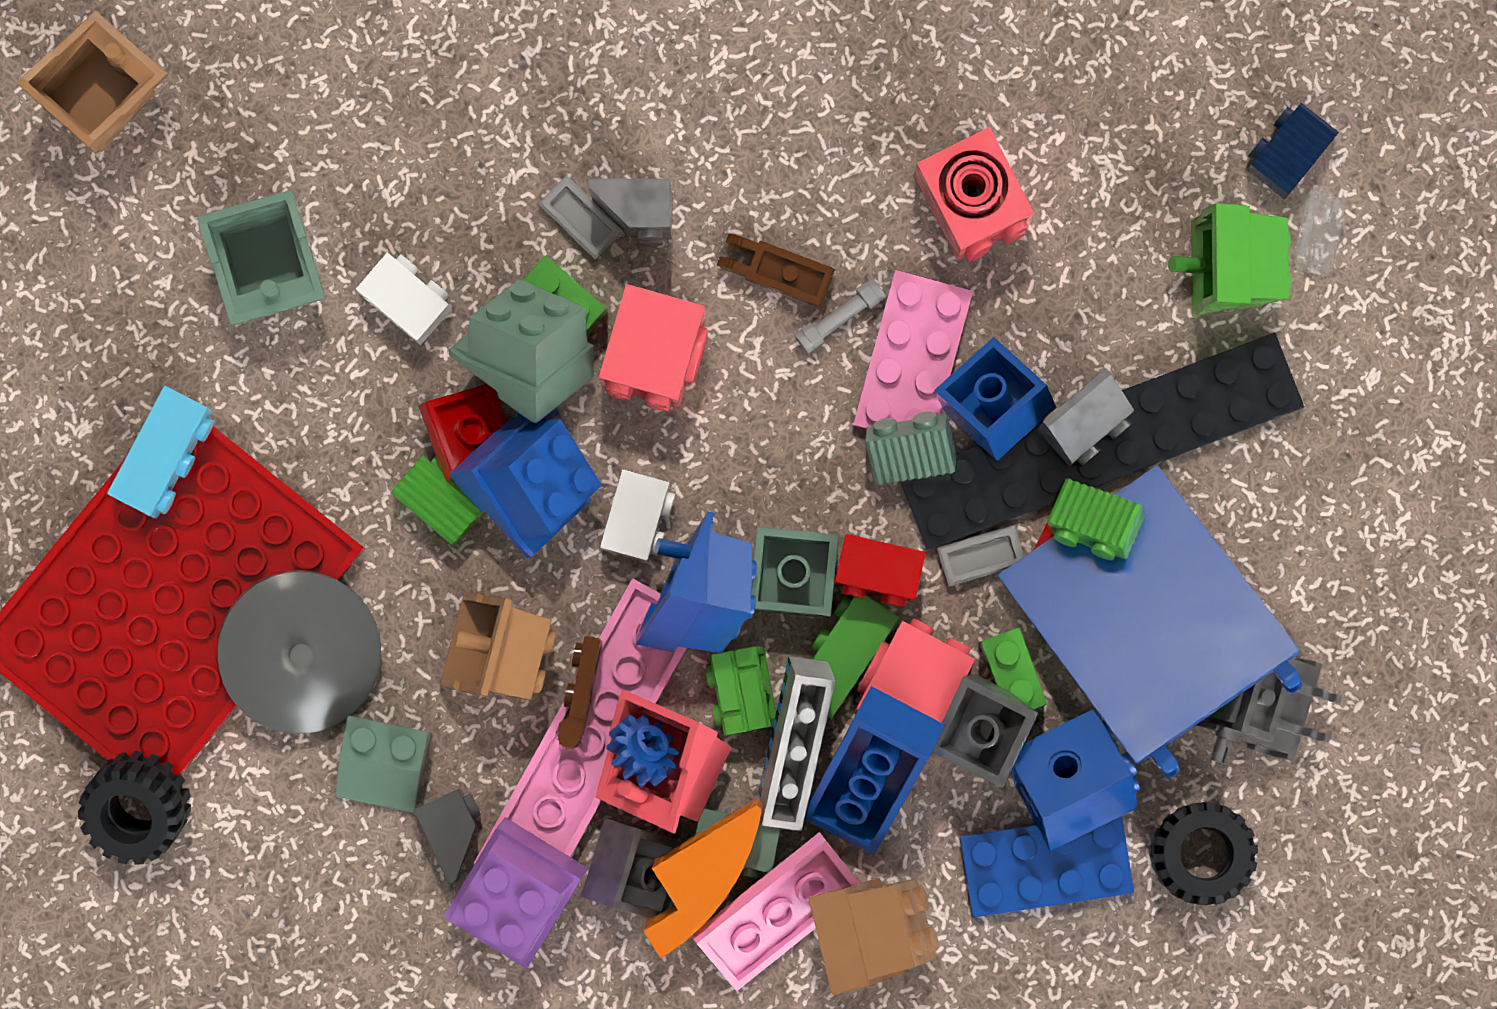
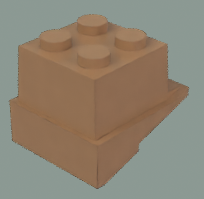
[17,11,168,154]
[439,592,556,700]
[808,878,939,995]

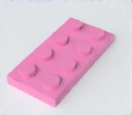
[853,270,973,430]
[692,832,860,991]

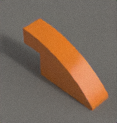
[643,797,763,958]

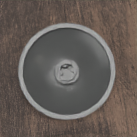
[217,570,381,734]

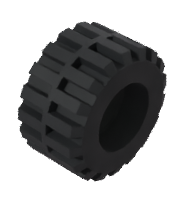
[78,751,191,865]
[1151,802,1258,905]

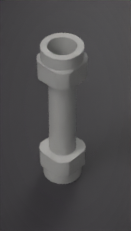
[794,278,886,354]

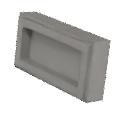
[538,175,624,261]
[937,525,1024,587]

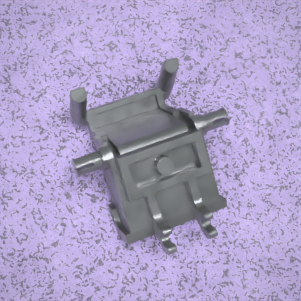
[1197,657,1342,765]

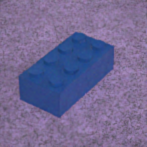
[804,686,945,855]

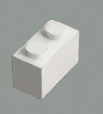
[356,252,452,346]
[600,469,675,563]

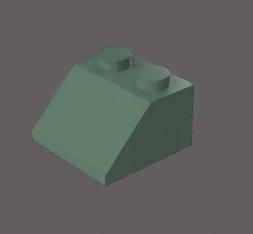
[335,716,432,813]

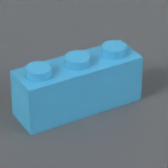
[107,385,214,519]

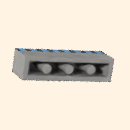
[757,656,836,831]

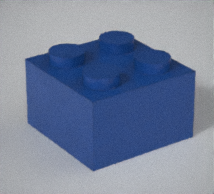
[934,337,1057,461]

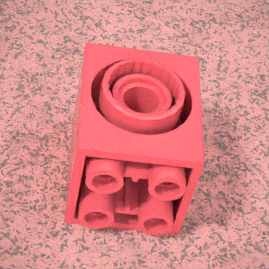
[914,127,1034,262]
[599,284,708,412]
[855,618,975,723]

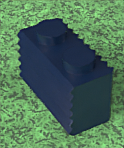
[1247,103,1339,200]

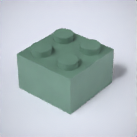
[751,527,839,619]

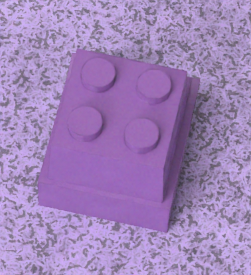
[443,817,588,969]

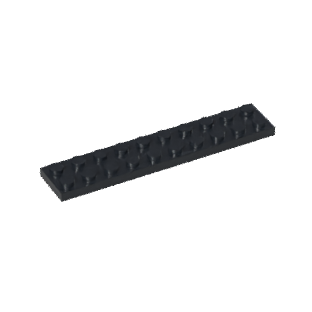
[900,332,1305,551]

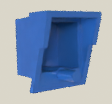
[449,415,602,558]
[636,511,757,653]

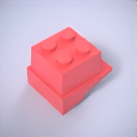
[595,690,732,834]

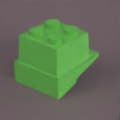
[1168,203,1291,317]

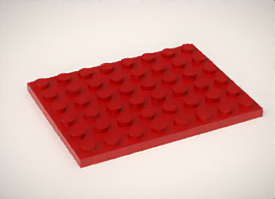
[0,426,365,776]

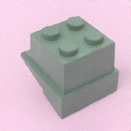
[197,190,326,326]
[449,279,594,423]

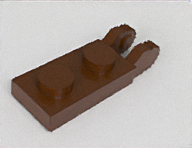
[717,233,835,308]
[557,636,602,749]

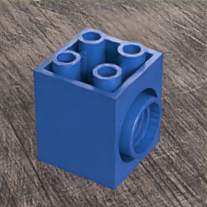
[1011,709,1140,851]

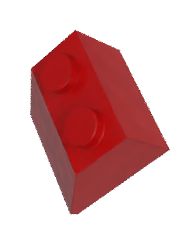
[834,534,926,608]

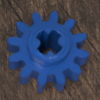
[606,714,679,787]

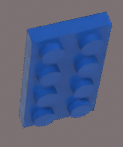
[960,816,1134,918]

